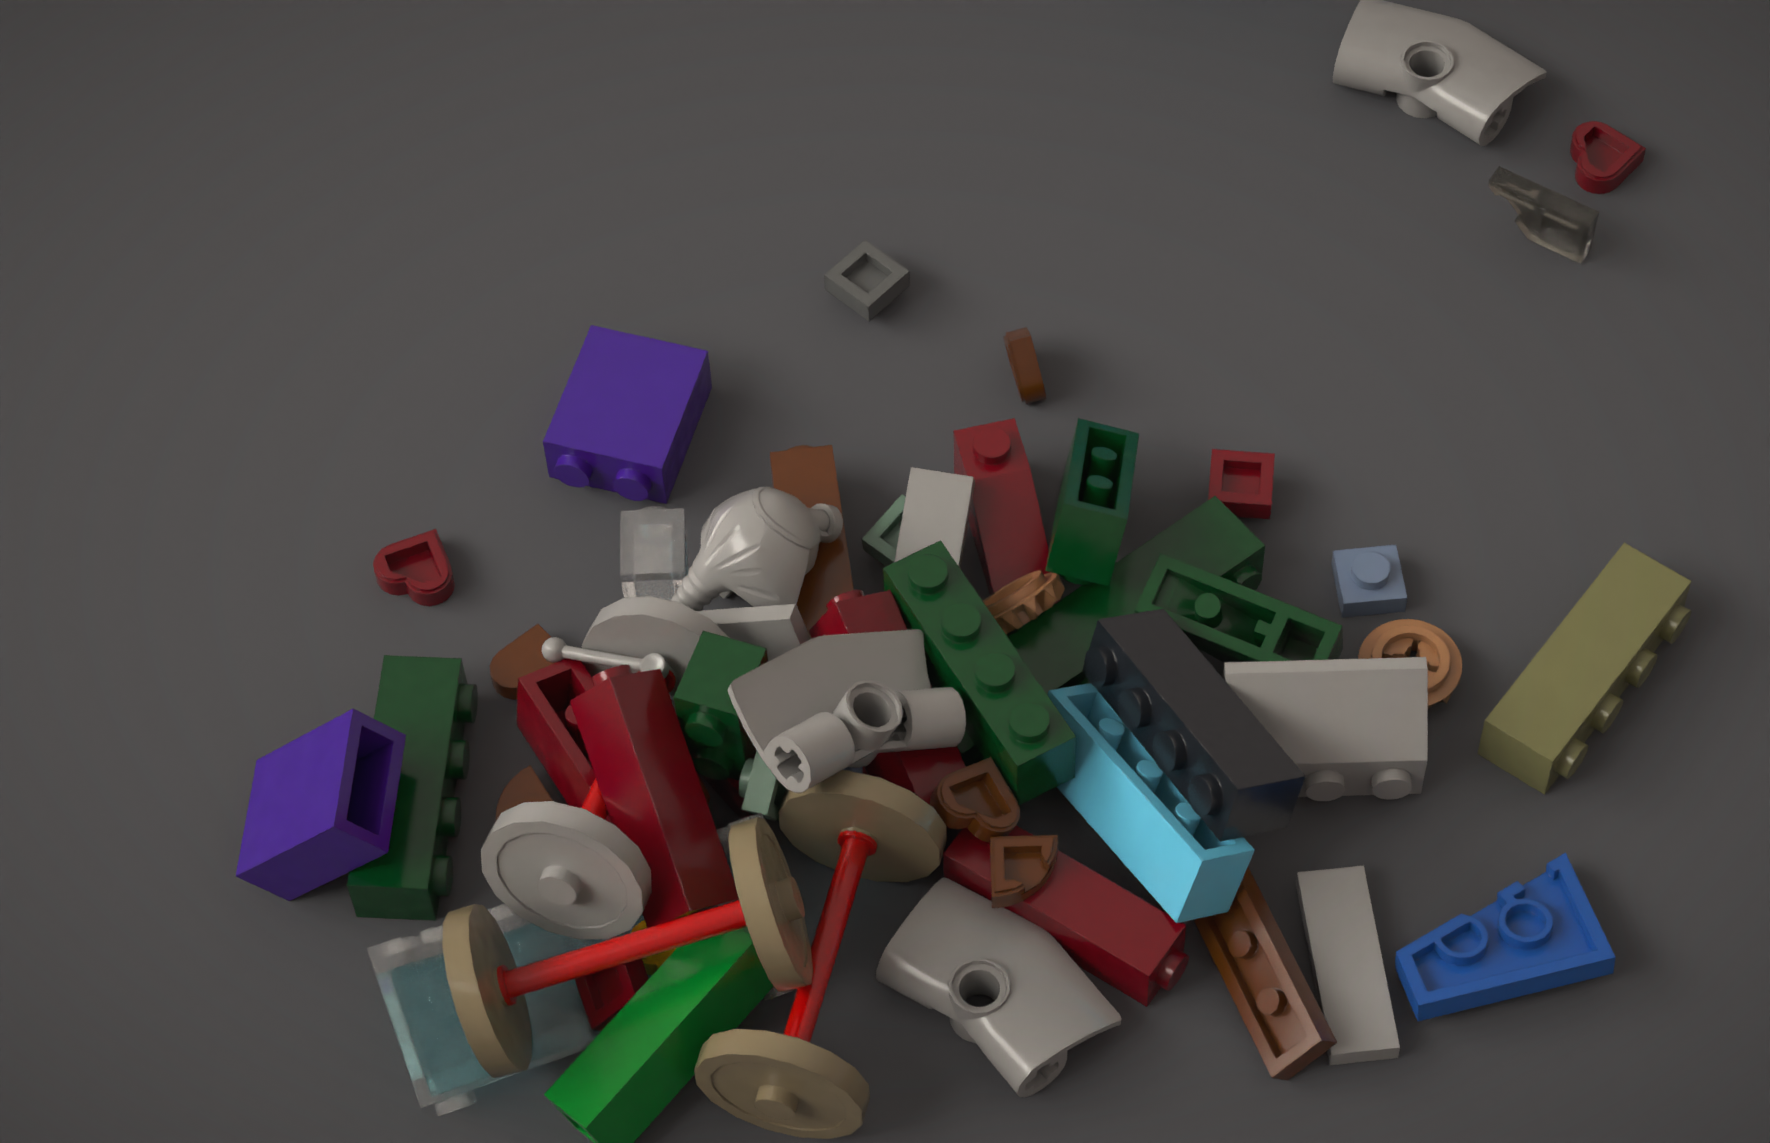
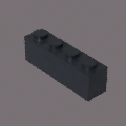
[1082,609,1306,842]

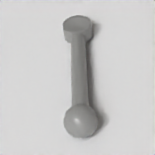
[541,637,670,679]

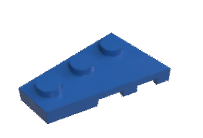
[1395,853,1616,1021]

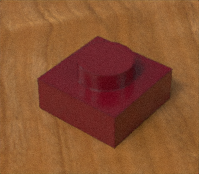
[1208,449,1275,519]
[575,936,649,1031]

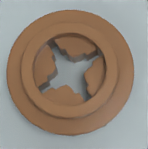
[983,570,1065,634]
[1358,619,1462,709]

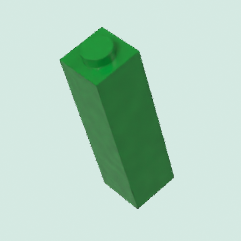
[544,927,774,1143]

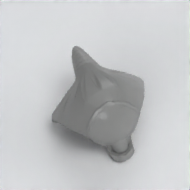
[671,486,843,611]

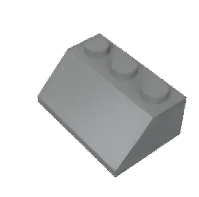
[1223,657,1428,801]

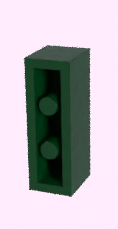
[1045,418,1139,587]

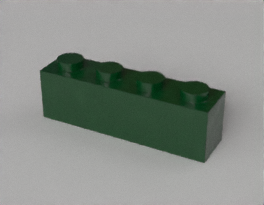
[883,540,1076,805]
[347,655,478,921]

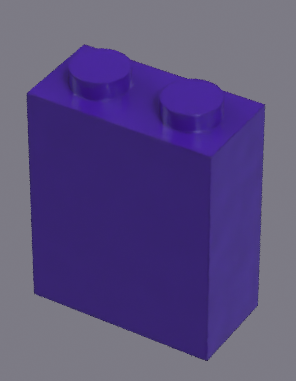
[543,325,712,504]
[236,708,406,901]

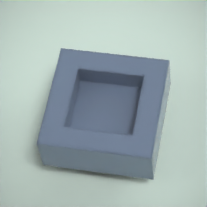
[1331,545,1407,618]

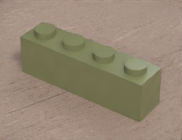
[1477,542,1692,795]

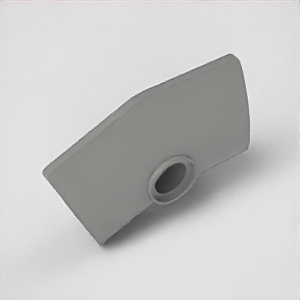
[1333,0,1547,146]
[728,629,966,793]
[876,878,1122,1098]

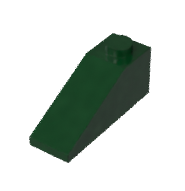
[1134,553,1343,663]

